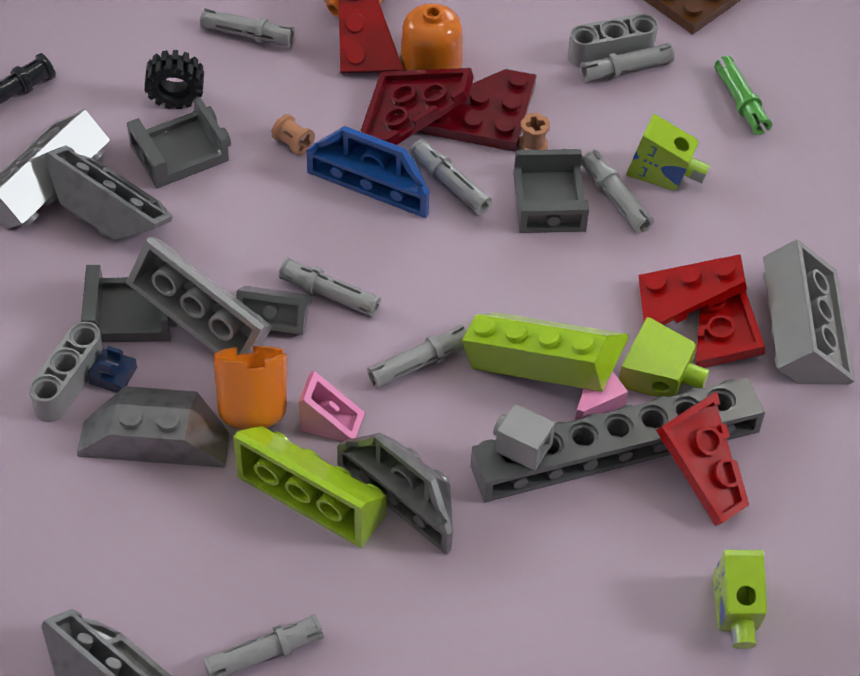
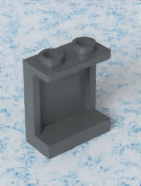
[127,97,231,188]
[513,149,589,233]
[81,265,178,342]

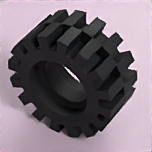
[144,50,204,109]

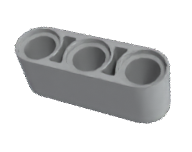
[568,14,658,67]
[29,321,103,422]

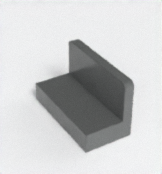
[236,286,313,335]

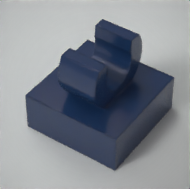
[87,346,137,393]

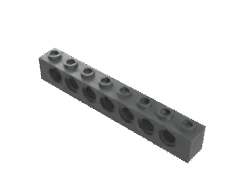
[470,377,765,503]

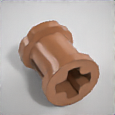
[519,113,550,150]
[271,114,315,156]

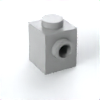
[493,404,555,471]

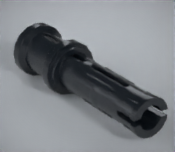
[0,53,56,104]

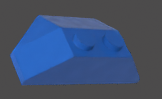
[306,126,430,218]

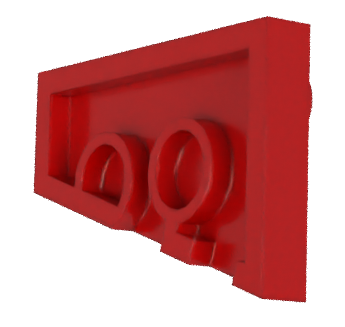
[338,0,404,73]
[638,254,747,325]
[696,290,765,368]
[656,391,750,526]

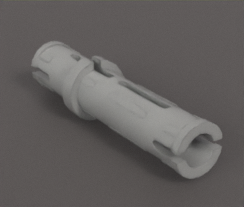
[200,8,295,47]
[580,43,674,83]
[410,139,492,215]
[581,150,654,234]
[278,258,381,318]
[367,325,467,389]
[203,614,324,676]

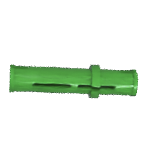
[714,55,772,135]

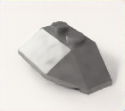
[44,145,173,240]
[77,386,230,468]
[337,433,453,555]
[41,609,171,676]

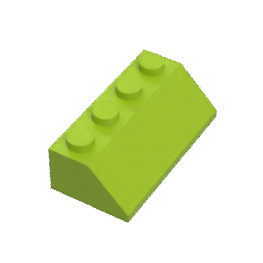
[462,313,629,392]
[233,426,387,548]

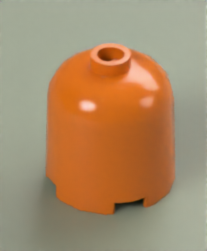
[400,3,463,71]
[214,345,287,430]

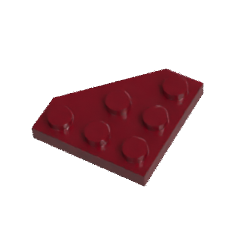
[360,68,474,145]
[421,69,537,152]

